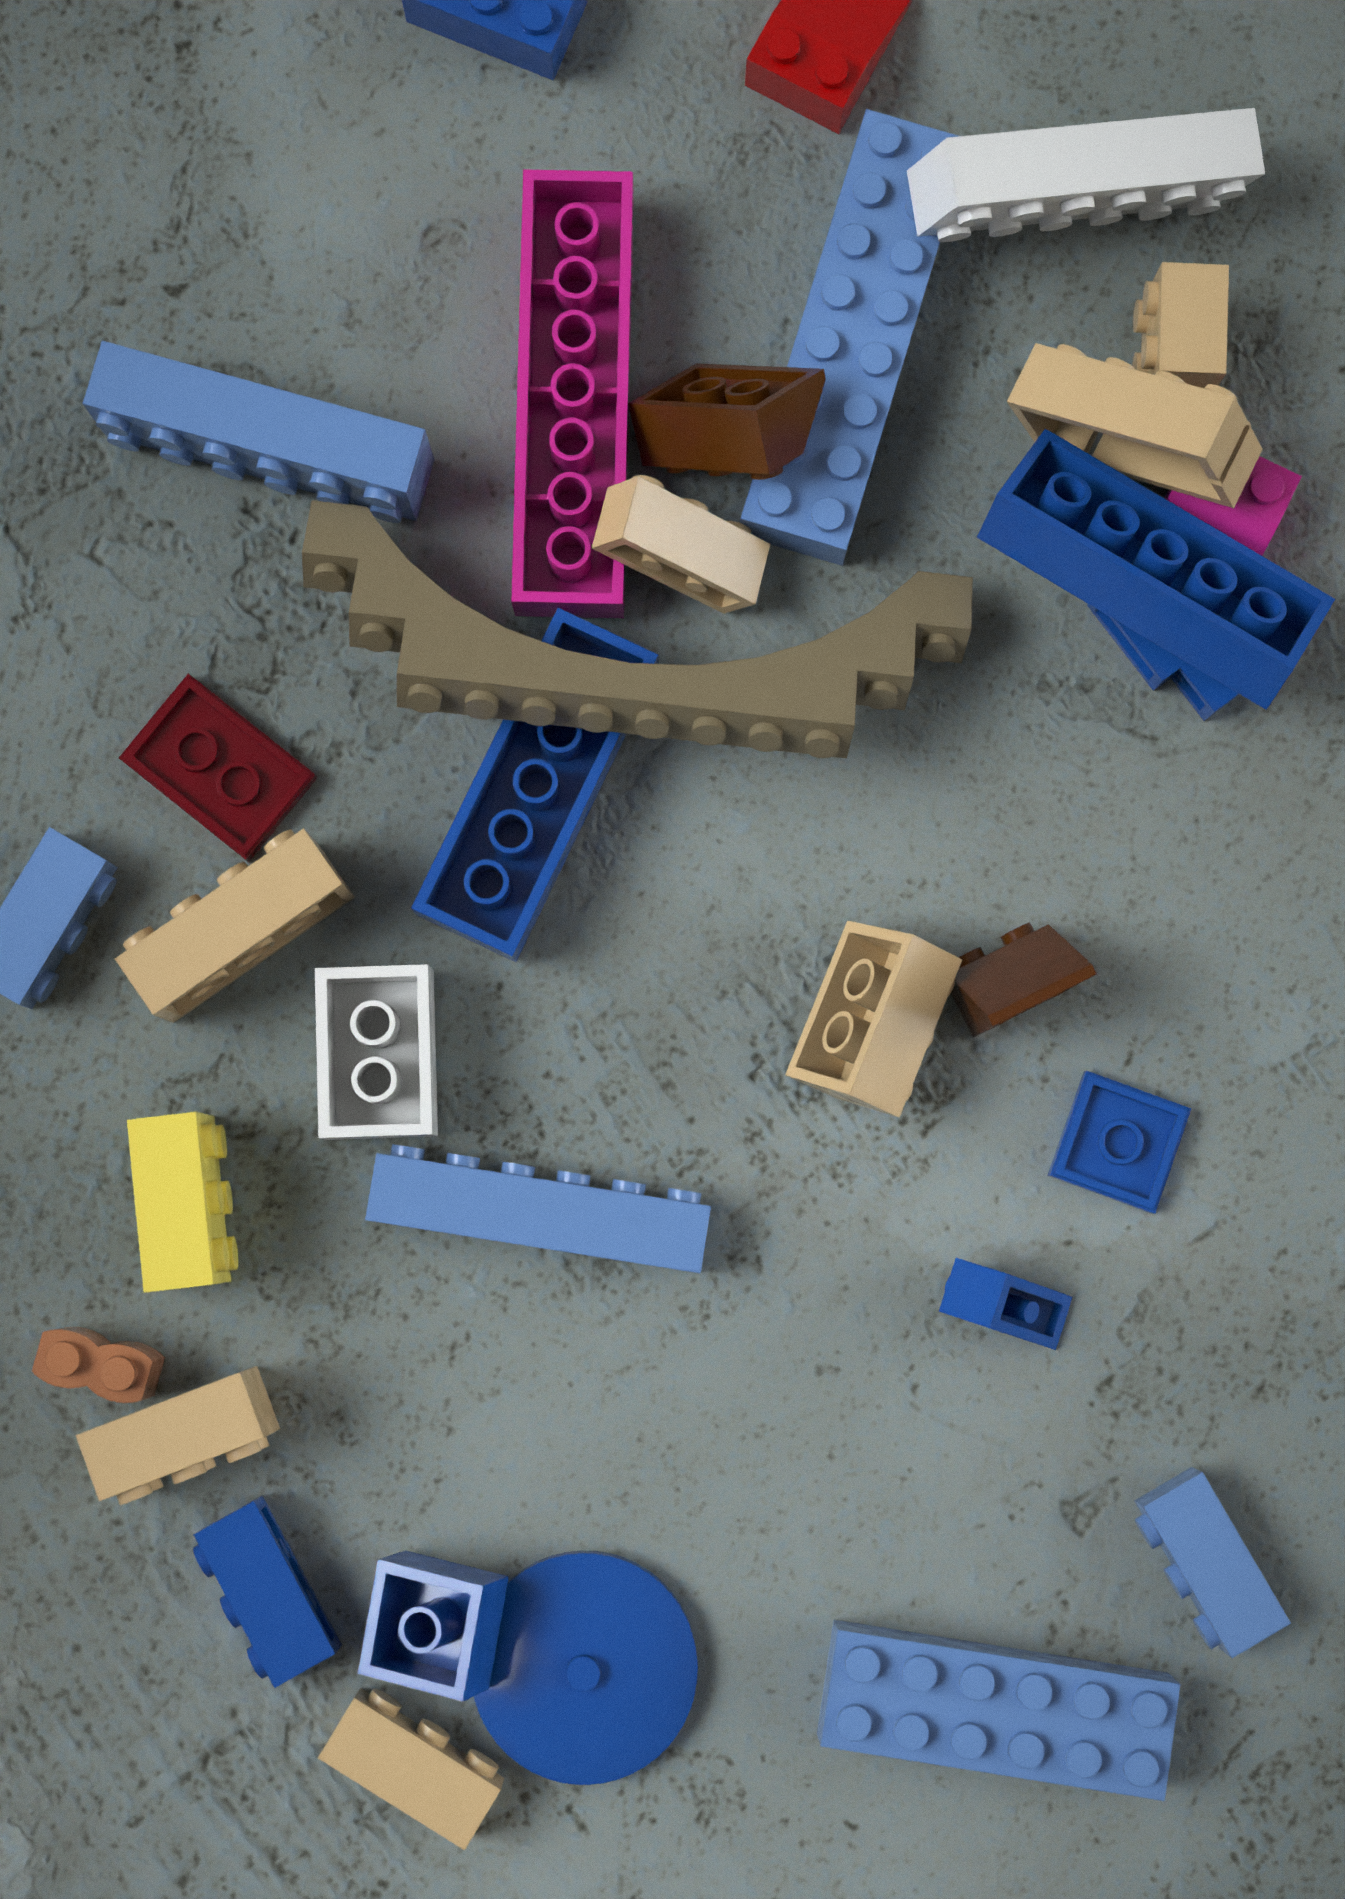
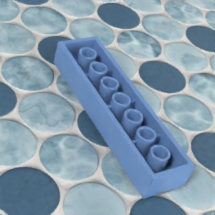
[740,109,959,566]

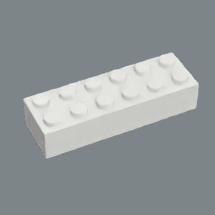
[907,108,1265,242]

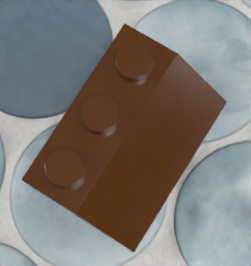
[628,363,826,480]

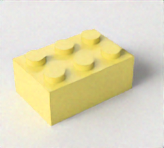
[127,1112,238,1293]

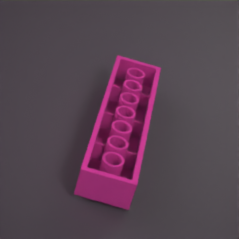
[511,169,634,619]

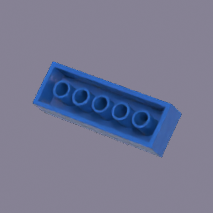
[977,428,1335,710]
[411,608,659,962]

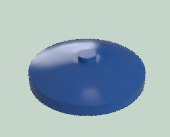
[474,1550,698,1785]

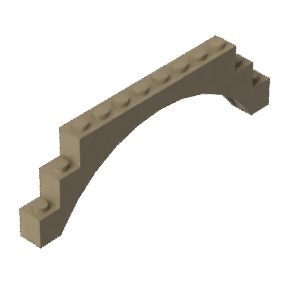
[302,500,973,759]

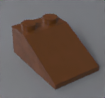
[951,922,1097,1038]

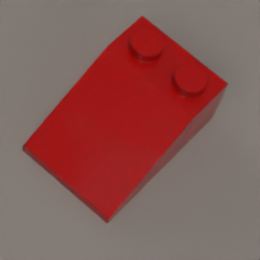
[745,0,913,134]

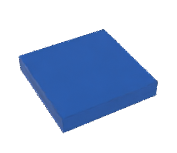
[1047,1071,1191,1214]

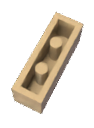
[592,475,770,614]
[318,1688,504,1851]

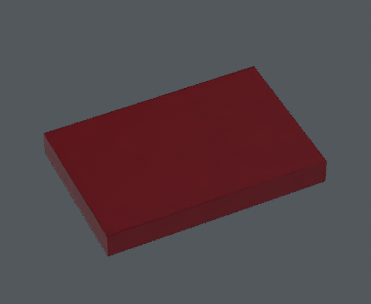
[119,673,318,862]

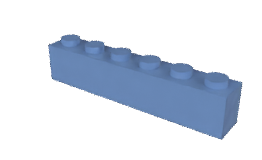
[365,1144,711,1273]

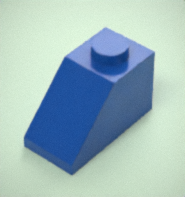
[939,1258,1072,1350]

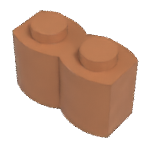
[32,1327,165,1403]

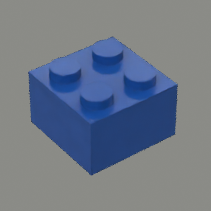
[358,1550,509,1702]

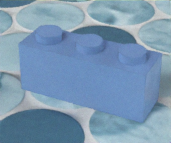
[0,827,118,1009]
[1134,1467,1291,1658]

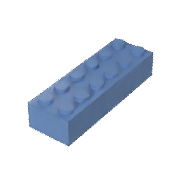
[82,341,434,523]
[817,1620,1180,1801]

